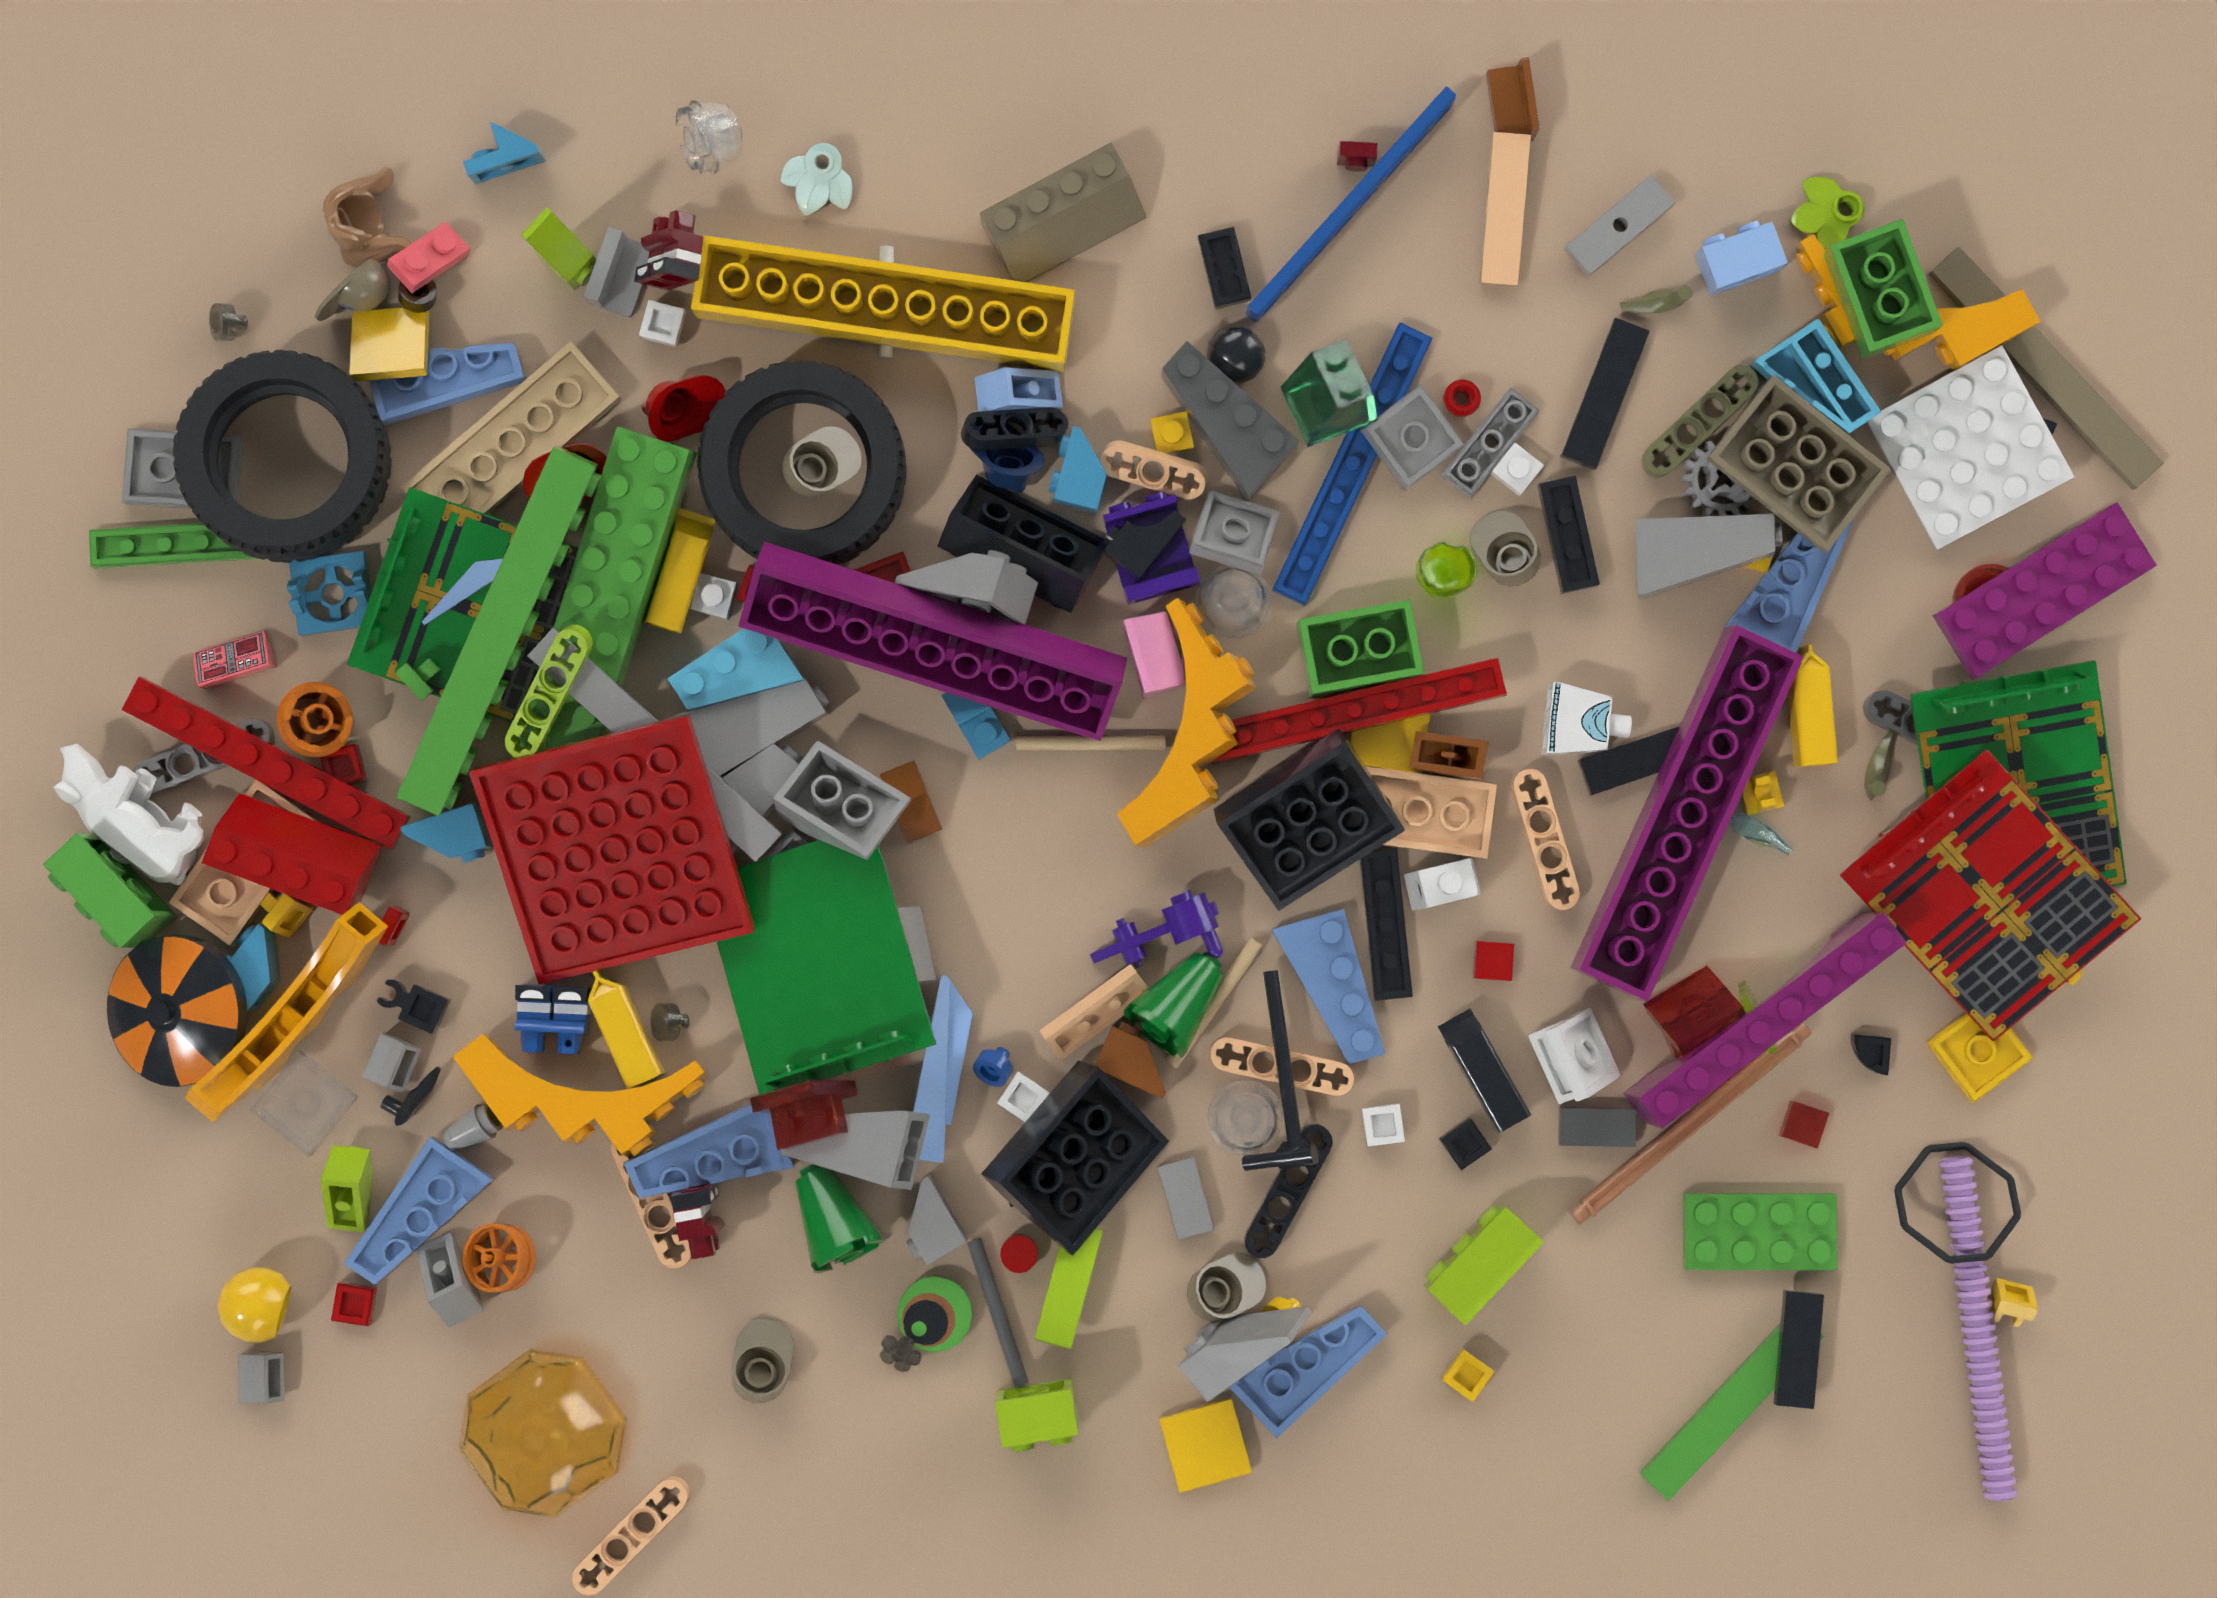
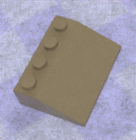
[1707,375,1891,554]

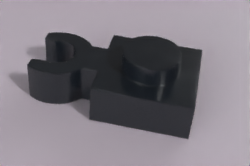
[377,979,451,1034]

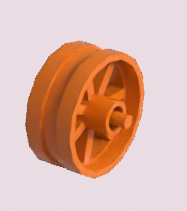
[462,1223,536,1293]

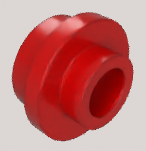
[1443,379,1481,417]

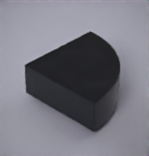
[1851,1034,1891,1075]

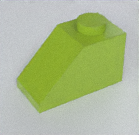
[320,1145,373,1233]

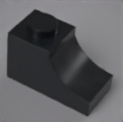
[1103,510,1186,582]

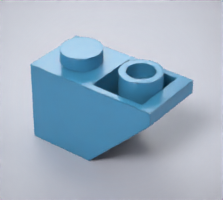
[1049,426,1107,515]
[227,924,280,1012]

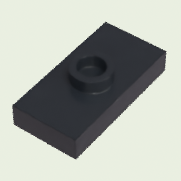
[1198,227,1252,310]

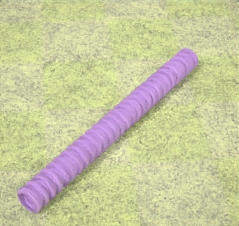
[1939,1156,2018,1501]

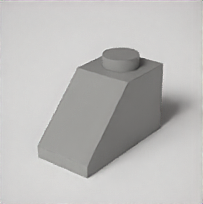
[906,1174,968,1265]
[417,1231,484,1328]

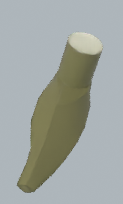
[1620,285,1692,313]
[1864,731,1896,801]

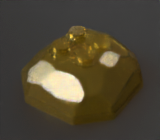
[458,1349,627,1518]

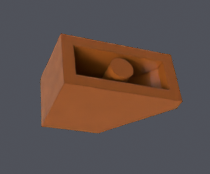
[1094,1022,1166,1099]

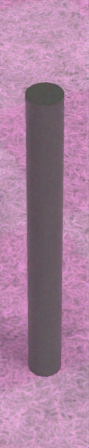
[967,1238,1029,1387]

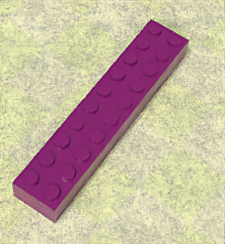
[738,542,1127,741]
[1570,625,1804,1002]

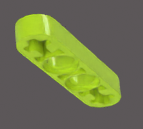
[505,625,593,758]

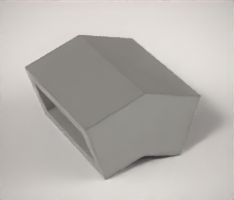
[362,1033,421,1093]
[238,1351,284,1404]

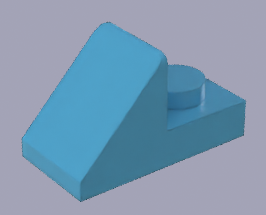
[463,122,546,185]
[941,693,1011,760]

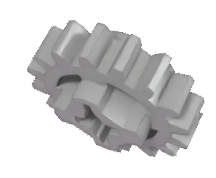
[1679,441,1757,517]

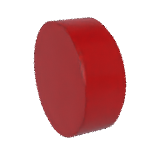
[1000,1234,1038,1273]

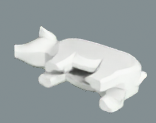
[53,743,205,885]

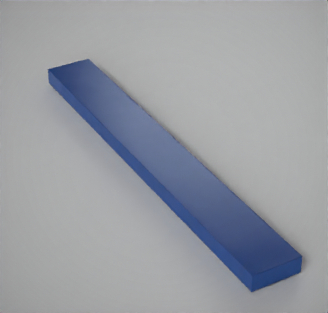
[1246,86,1456,322]
[1272,322,1433,607]

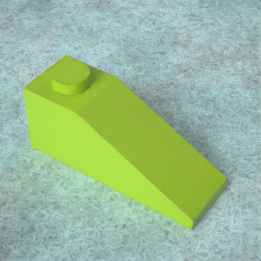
[521,207,597,291]

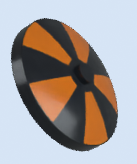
[107,934,248,1087]

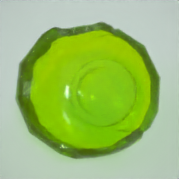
[1416,542,1477,599]

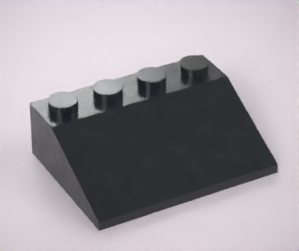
[1213,728,1405,911]
[981,1060,1169,1256]

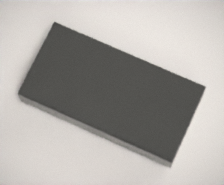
[1558,1107,1636,1147]

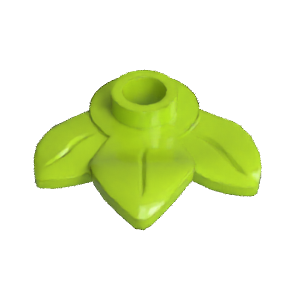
[1790,177,1865,250]

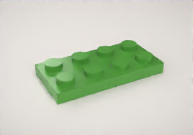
[1683,1193,1837,1270]

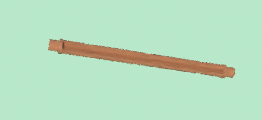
[1569,1023,1812,1225]

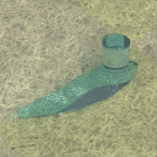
[1729,813,1791,855]

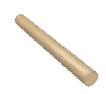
[1016,735,1166,751]
[1165,938,1263,1069]

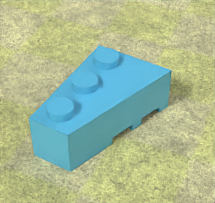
[1749,318,1881,434]
[667,628,806,711]

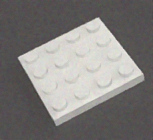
[1866,345,2075,550]

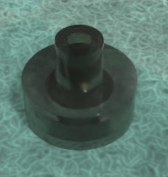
[209,303,248,341]
[650,1003,690,1041]

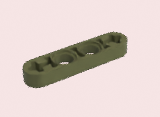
[1641,365,1759,478]

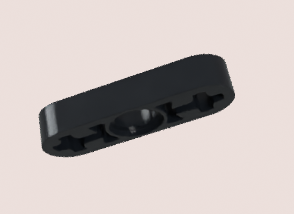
[961,407,1069,451]

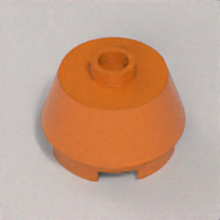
[277,682,353,757]

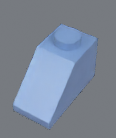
[974,368,1063,412]

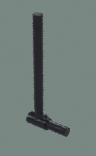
[1242,970,1319,1171]

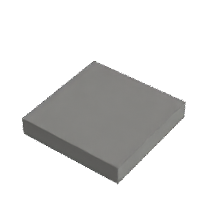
[1360,385,1464,490]
[1189,489,1280,576]

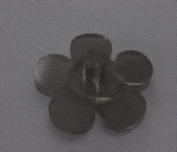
[880,1335,922,1372]

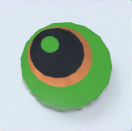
[897,1275,973,1352]

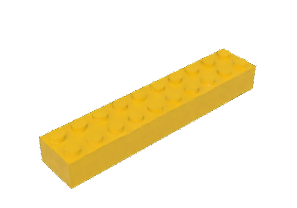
[691,235,1075,372]

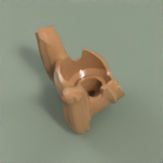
[323,167,412,267]

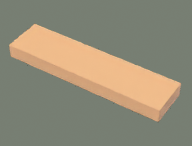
[1480,132,1531,286]

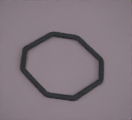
[1894,1142,2021,1264]

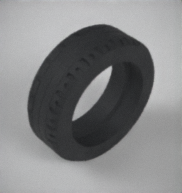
[173,350,392,563]
[697,360,907,564]

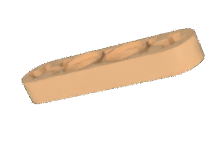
[1511,769,1580,910]
[1210,1037,1354,1096]
[611,1143,691,1269]
[572,1476,690,1596]

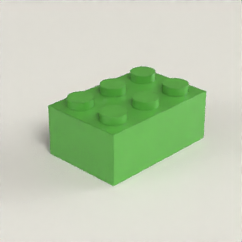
[1823,219,1943,359]
[1296,599,1424,697]
[42,833,178,948]

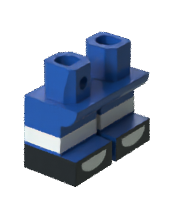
[515,984,592,1054]

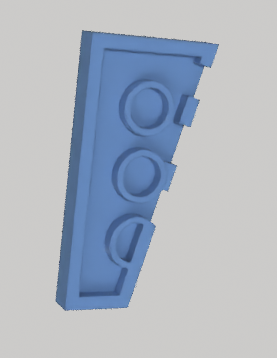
[369,343,526,426]
[1723,520,1853,653]
[1271,909,1385,1064]
[623,1099,794,1198]
[344,1136,495,1285]
[1230,1305,1387,1438]

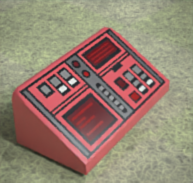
[193,631,277,689]

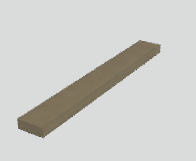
[1929,246,2164,490]

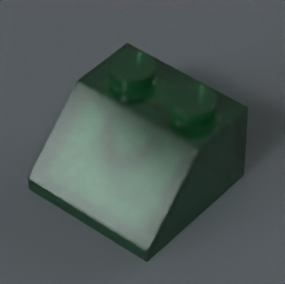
[1280,339,1377,447]

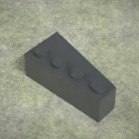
[1161,341,1299,501]

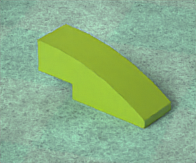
[1034,1229,1103,1350]

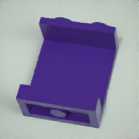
[1103,492,1200,605]

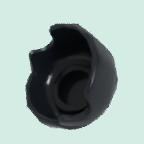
[1206,326,1266,384]

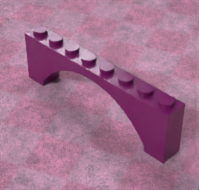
[1623,912,1907,1129]

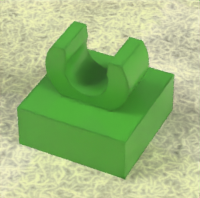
[395,659,441,701]

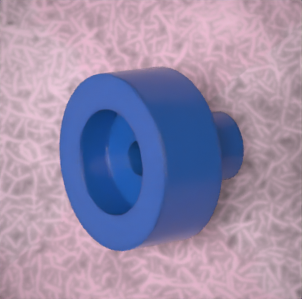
[973,1047,1013,1087]

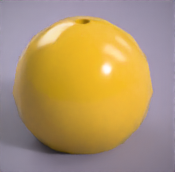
[217,1267,291,1343]

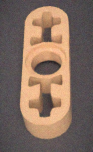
[1100,440,1207,499]

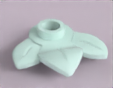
[780,143,853,216]

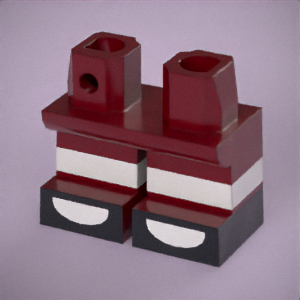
[634,210,703,291]
[670,1183,725,1259]

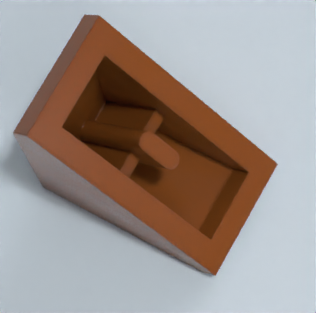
[1409,731,1489,779]
[880,760,943,843]

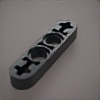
[1244,1123,1333,1258]

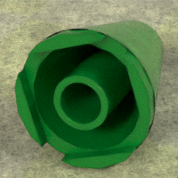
[1124,952,1223,1058]
[795,1164,884,1274]

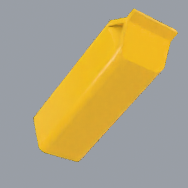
[643,508,715,634]
[1787,644,1838,768]
[588,970,665,1089]

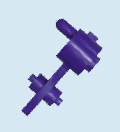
[1090,890,1223,969]

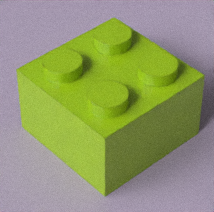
[995,1378,1079,1452]

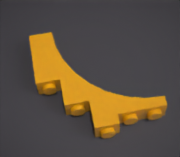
[1795,234,2041,371]
[1117,598,1256,848]
[185,902,388,1123]
[452,1034,709,1157]

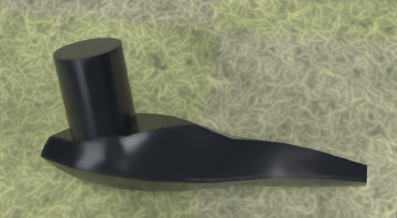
[380,1067,441,1126]

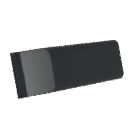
[1437,1008,1532,1133]

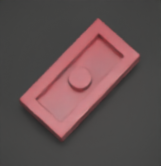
[387,222,471,293]

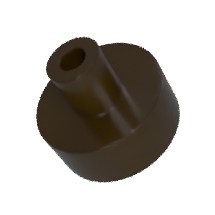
[398,280,437,313]

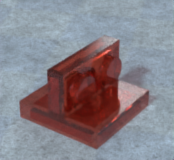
[1643,966,1746,1059]
[750,1080,858,1150]

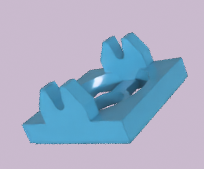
[287,551,371,636]

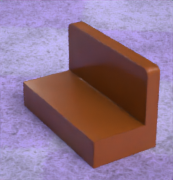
[1486,57,1540,142]

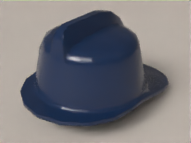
[970,423,1045,494]

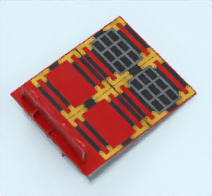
[1840,750,2141,1041]

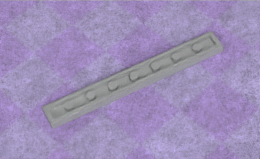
[527,627,782,862]

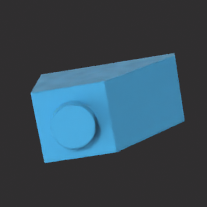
[401,803,494,863]

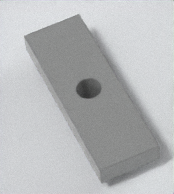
[1564,175,1675,277]
[1441,387,1540,499]

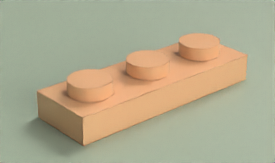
[1039,964,1148,1060]

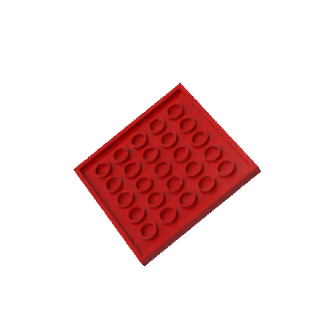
[469,713,756,984]

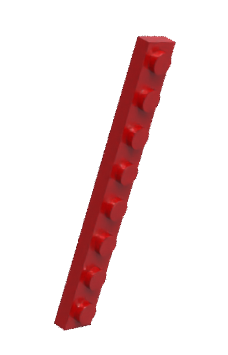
[1212,658,1507,764]
[121,677,411,850]

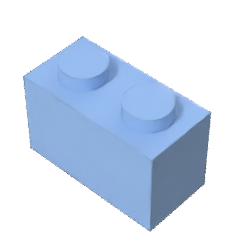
[1695,221,1788,297]

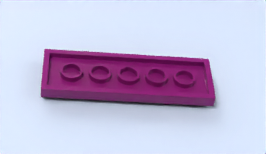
[1932,502,2157,679]

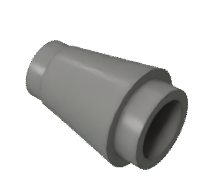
[443,1103,502,1151]

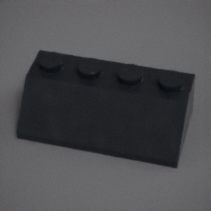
[937,474,1107,613]

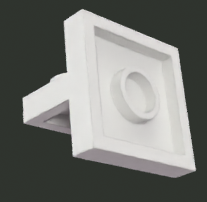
[1528,1008,1621,1104]

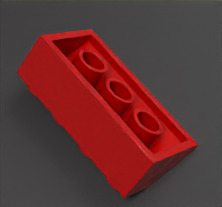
[201,793,382,915]

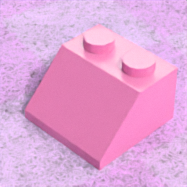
[1123,612,1186,699]

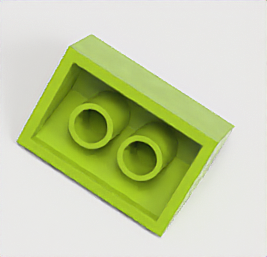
[1424,1203,1544,1326]

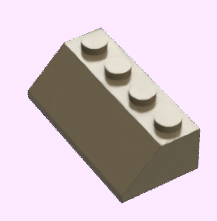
[980,142,1147,282]

